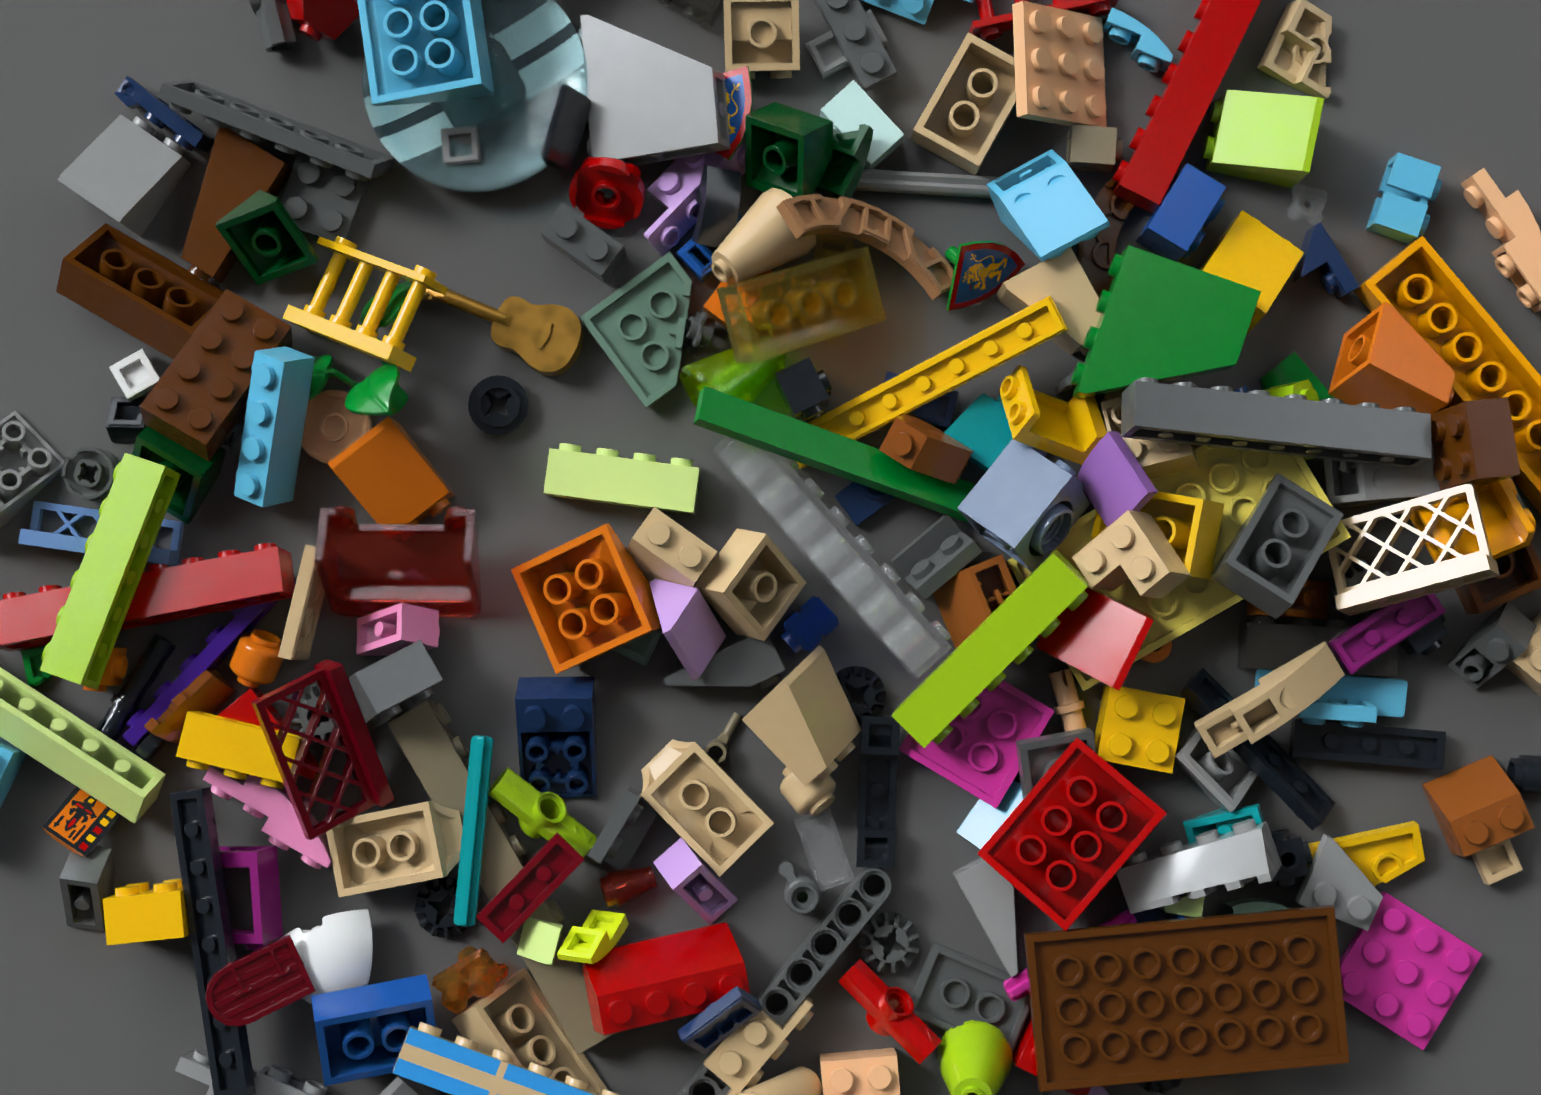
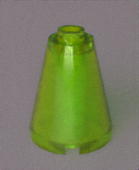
[680,336,787,407]

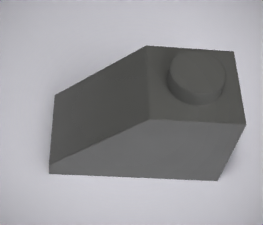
[59,845,115,932]

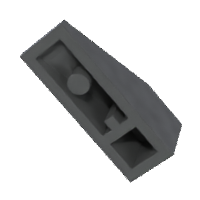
[663,636,785,690]

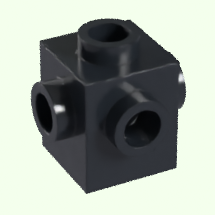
[1271,829,1312,886]

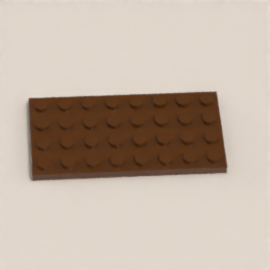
[1024,905,1350,1092]

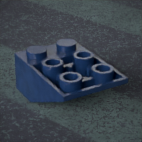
[515,676,597,798]

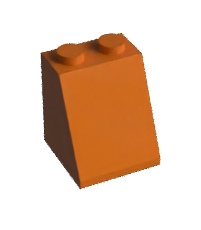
[1328,302,1455,414]
[327,416,455,541]

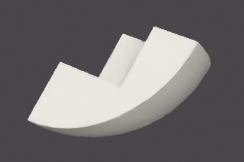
[280,909,373,1004]

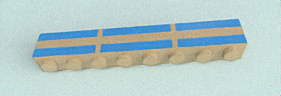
[393,1022,621,1095]

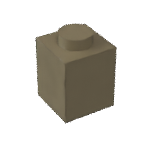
[1066,125,1123,173]

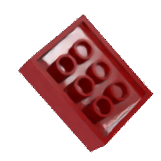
[977,737,1167,931]

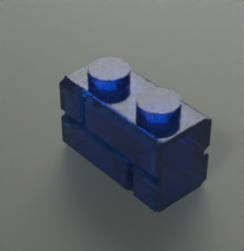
[781,596,839,653]

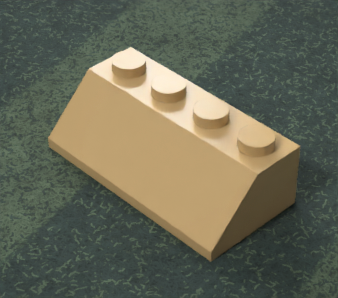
[452,968,608,1095]

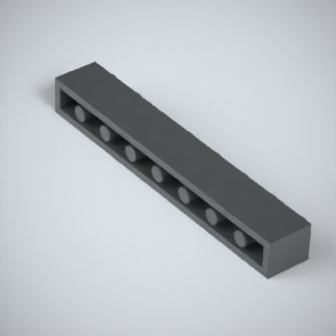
[1121,377,1432,469]

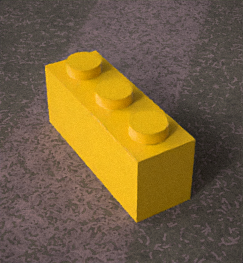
[176,710,303,789]

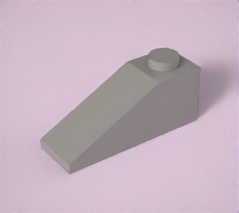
[952,857,1018,977]

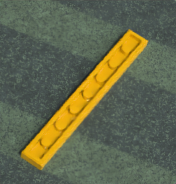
[796,295,1069,469]

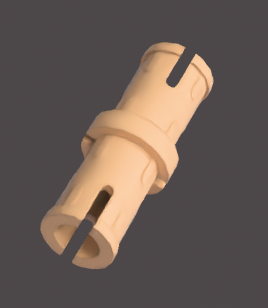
[1048,668,1087,732]

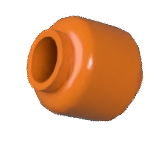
[229,629,284,688]

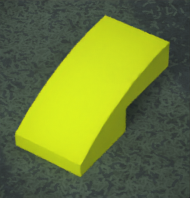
[557,909,629,964]

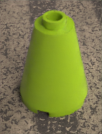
[937,1020,1013,1095]

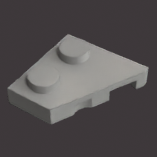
[1295,834,1383,931]

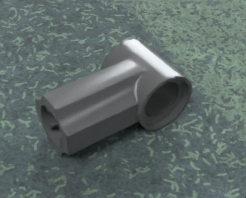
[249,0,299,53]

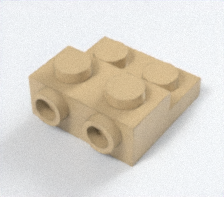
[723,0,800,79]

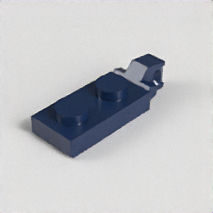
[114,76,214,153]

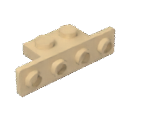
[703,996,814,1095]

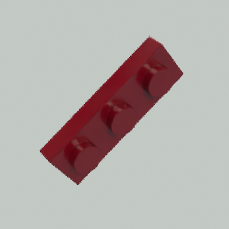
[476,832,585,943]

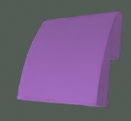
[1077,431,1158,527]

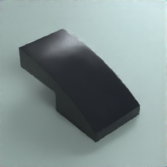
[692,165,741,248]

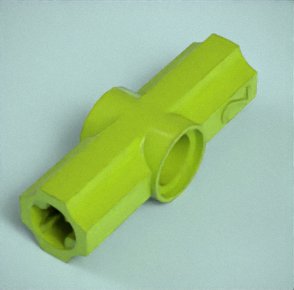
[489,767,597,858]

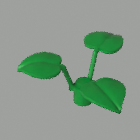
[308,282,412,415]

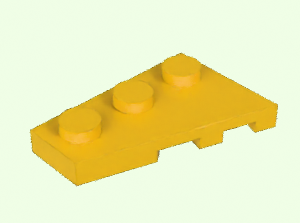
[1308,821,1425,886]

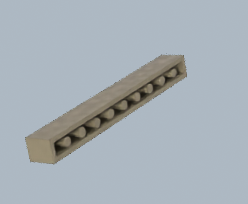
[387,700,614,1055]

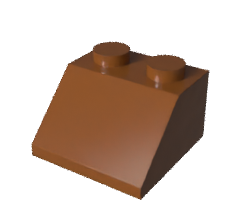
[1421,755,1535,857]

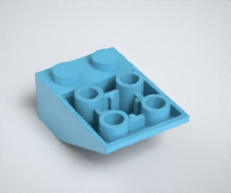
[986,149,1110,262]

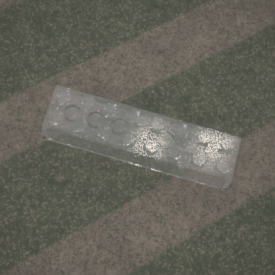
[713,436,952,679]

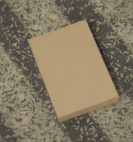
[278,544,335,660]

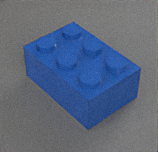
[311,974,436,1086]

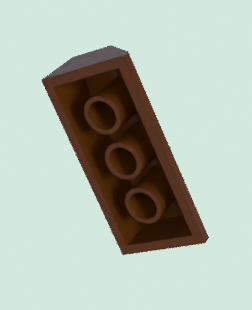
[56,223,224,360]

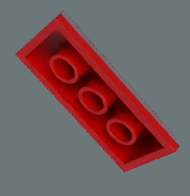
[581,922,750,1035]

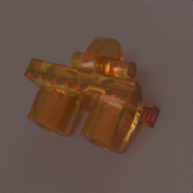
[432,946,509,1014]

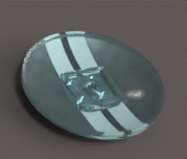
[362,0,587,192]

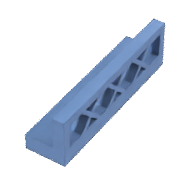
[18,501,185,566]

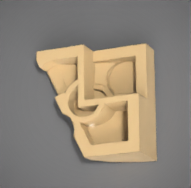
[1257,0,1332,100]

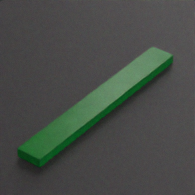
[693,386,976,523]

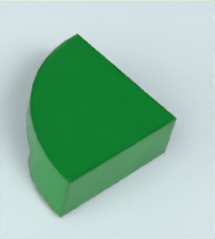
[21,646,54,688]

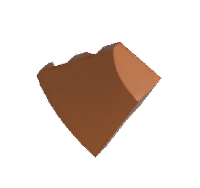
[144,669,236,744]

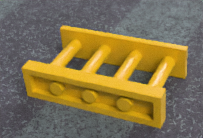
[283,236,449,372]

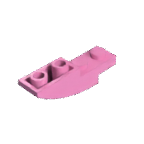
[203,766,332,869]

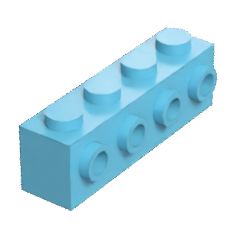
[234,346,315,508]

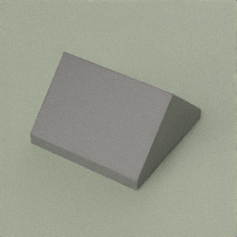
[1174,727,1257,812]

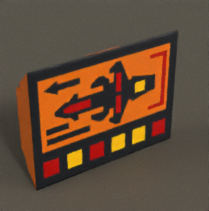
[42,787,121,857]

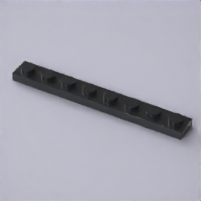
[169,787,256,1095]

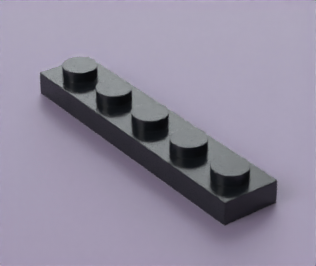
[1179,668,1335,830]

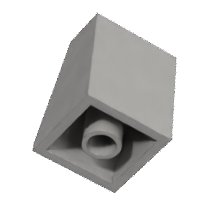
[57,114,192,237]

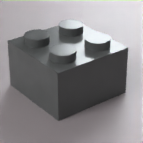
[349,640,443,730]

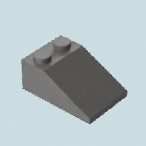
[1210,473,1344,619]

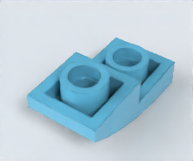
[1103,7,1173,72]

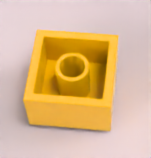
[1094,684,1185,774]
[103,878,190,945]

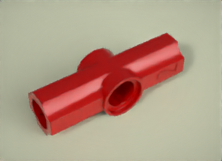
[838,959,942,1065]

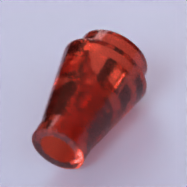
[599,866,657,908]

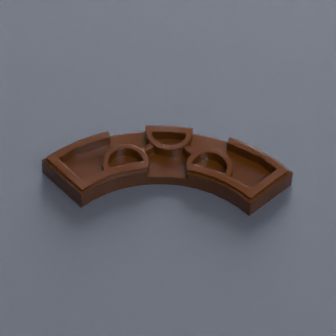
[1077,177,1136,297]

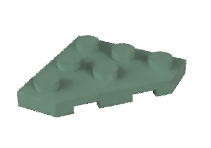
[580,252,693,409]

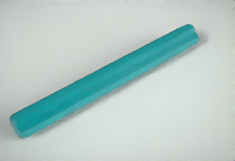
[454,735,494,927]

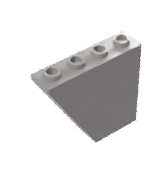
[578,15,730,165]

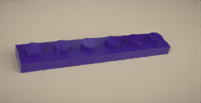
[123,577,297,746]

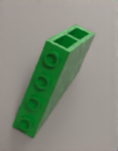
[1070,245,1261,398]

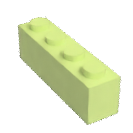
[543,443,700,515]

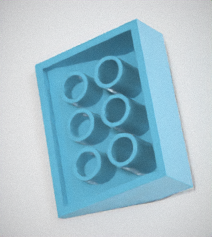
[357,0,494,106]

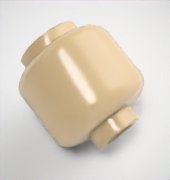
[780,767,836,816]

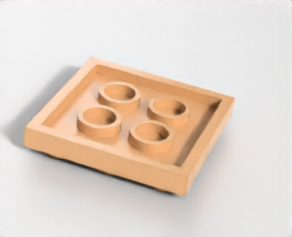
[1012,1,1107,127]

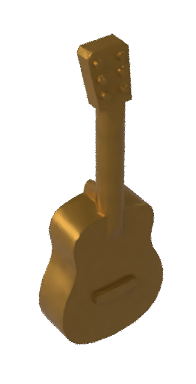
[422,280,584,376]

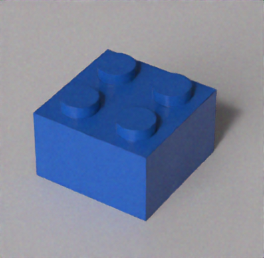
[1135,163,1226,262]

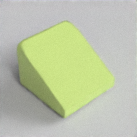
[1159,893,1205,917]
[517,917,563,966]

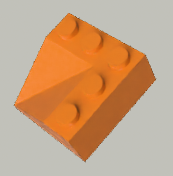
[511,523,662,674]

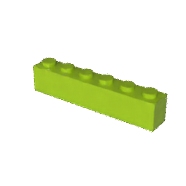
[40,453,181,690]
[892,550,1089,748]

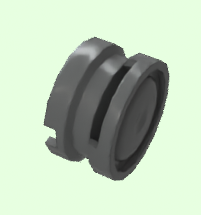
[61,447,119,500]

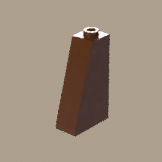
[181,127,292,283]

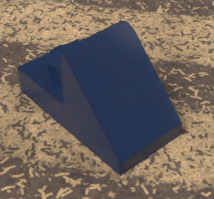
[1293,222,1359,300]

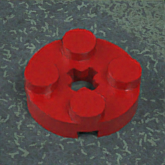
[569,156,646,229]

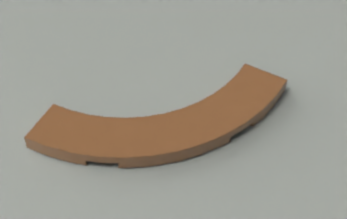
[776,194,954,301]

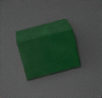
[215,190,320,285]

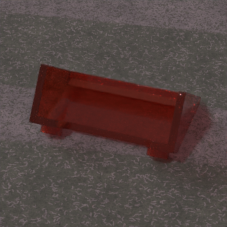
[315,506,482,617]

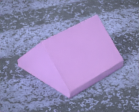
[649,579,726,681]

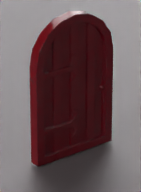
[205,935,315,1027]

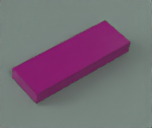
[1327,593,1446,675]

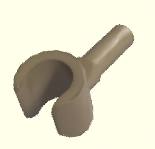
[705,712,742,764]

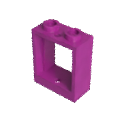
[219,845,283,950]

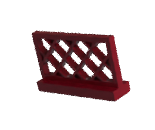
[251,659,395,840]

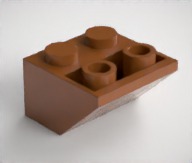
[933,554,1016,649]

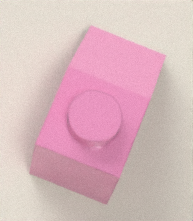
[356,603,440,656]

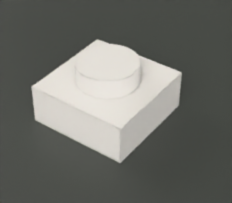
[109,349,160,402]

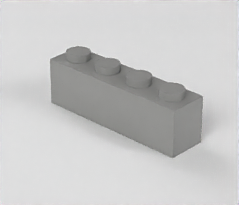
[1117,819,1282,914]

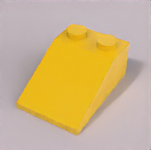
[1090,491,1224,579]

